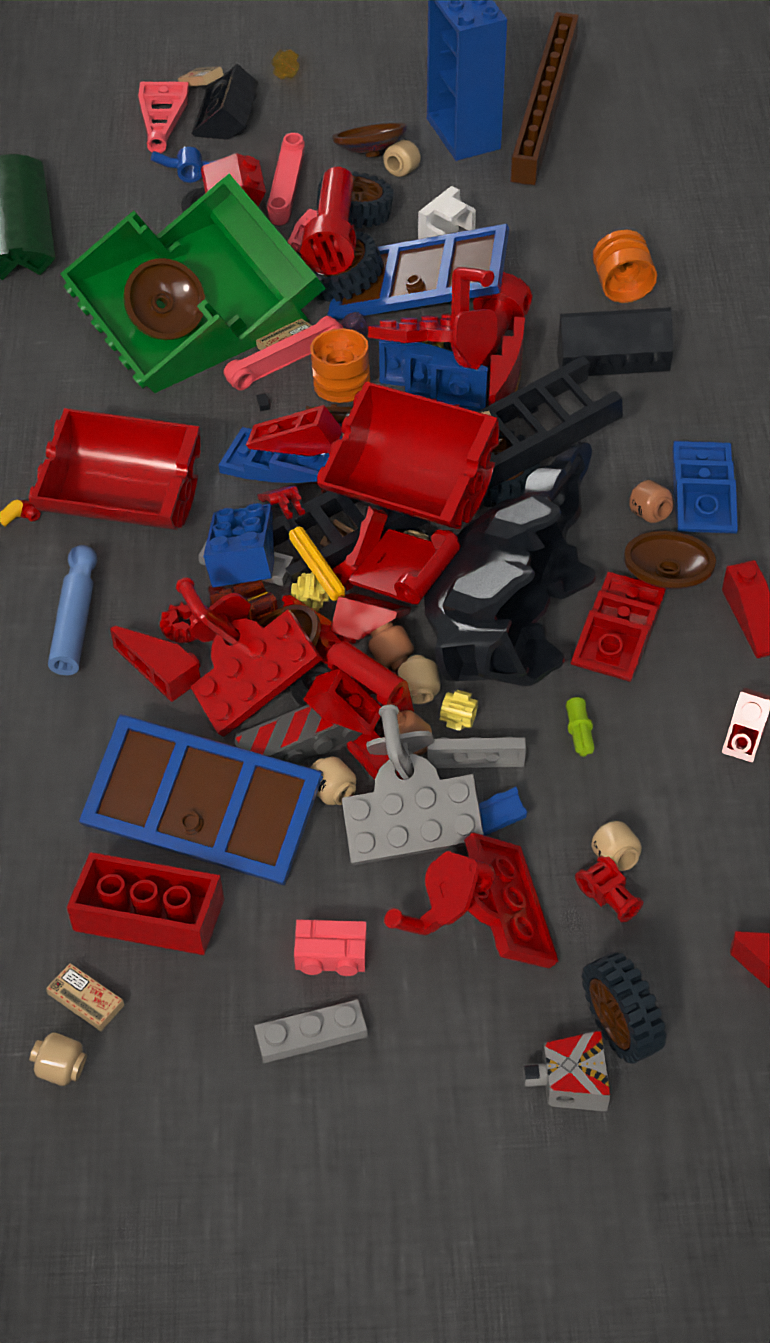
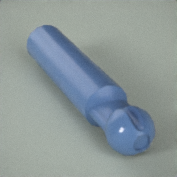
[48,545,97,676]

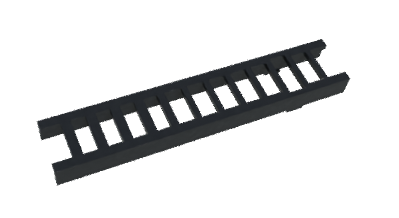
[273,356,623,586]

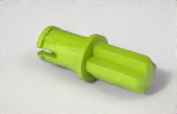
[565,697,594,757]

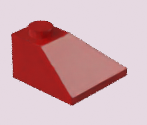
[330,593,411,643]

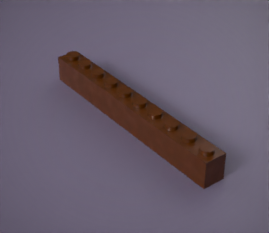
[511,12,579,185]

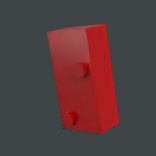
[66,852,225,955]

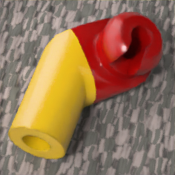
[0,499,41,527]

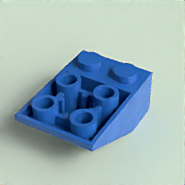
[203,503,274,588]

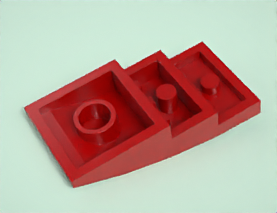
[488,317,525,406]
[571,572,666,682]

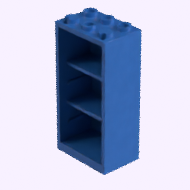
[427,0,507,161]

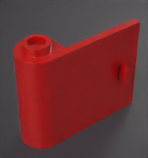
[349,529,460,604]
[326,641,414,712]

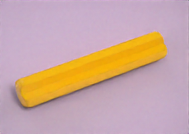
[289,526,345,601]

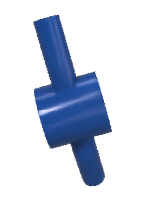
[150,147,217,183]

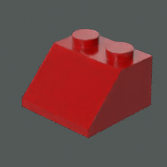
[201,153,266,207]

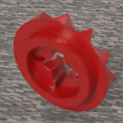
[159,601,197,643]

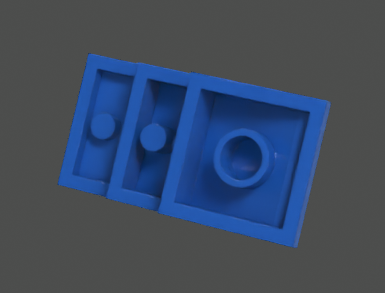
[379,339,488,411]
[218,427,343,483]
[672,441,738,534]

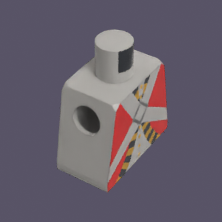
[523,1031,610,1111]

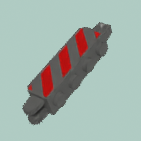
[234,694,382,765]

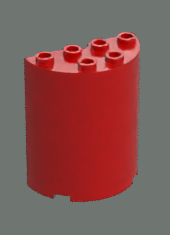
[317,381,499,529]
[29,408,201,530]

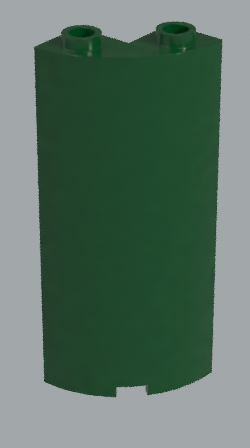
[0,154,56,280]

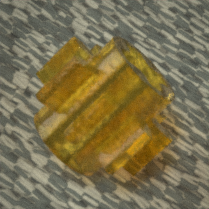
[271,49,300,79]

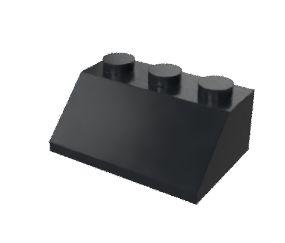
[191,63,259,140]

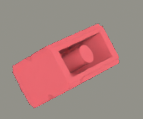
[294,919,367,976]

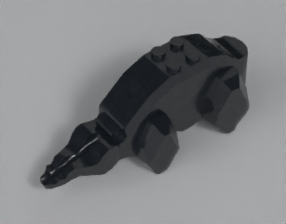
[424,442,596,686]

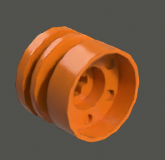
[593,229,657,303]
[310,328,371,403]

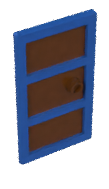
[328,223,509,320]
[79,714,323,886]

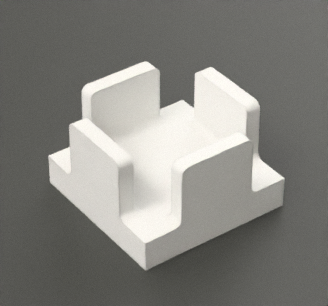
[418,186,476,239]

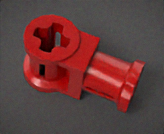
[575,856,644,923]

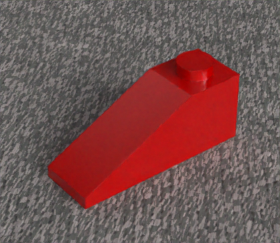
[246,405,342,456]
[722,560,770,658]
[110,625,201,702]

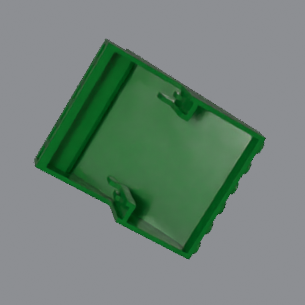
[60,173,326,393]

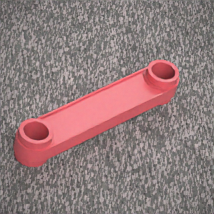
[267,133,305,225]
[223,316,343,390]

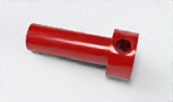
[300,167,357,275]
[473,272,533,370]

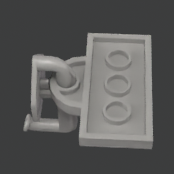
[342,704,484,865]

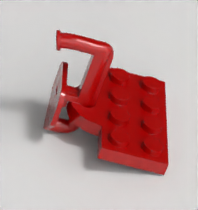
[368,267,497,369]
[176,577,323,737]
[384,833,559,969]

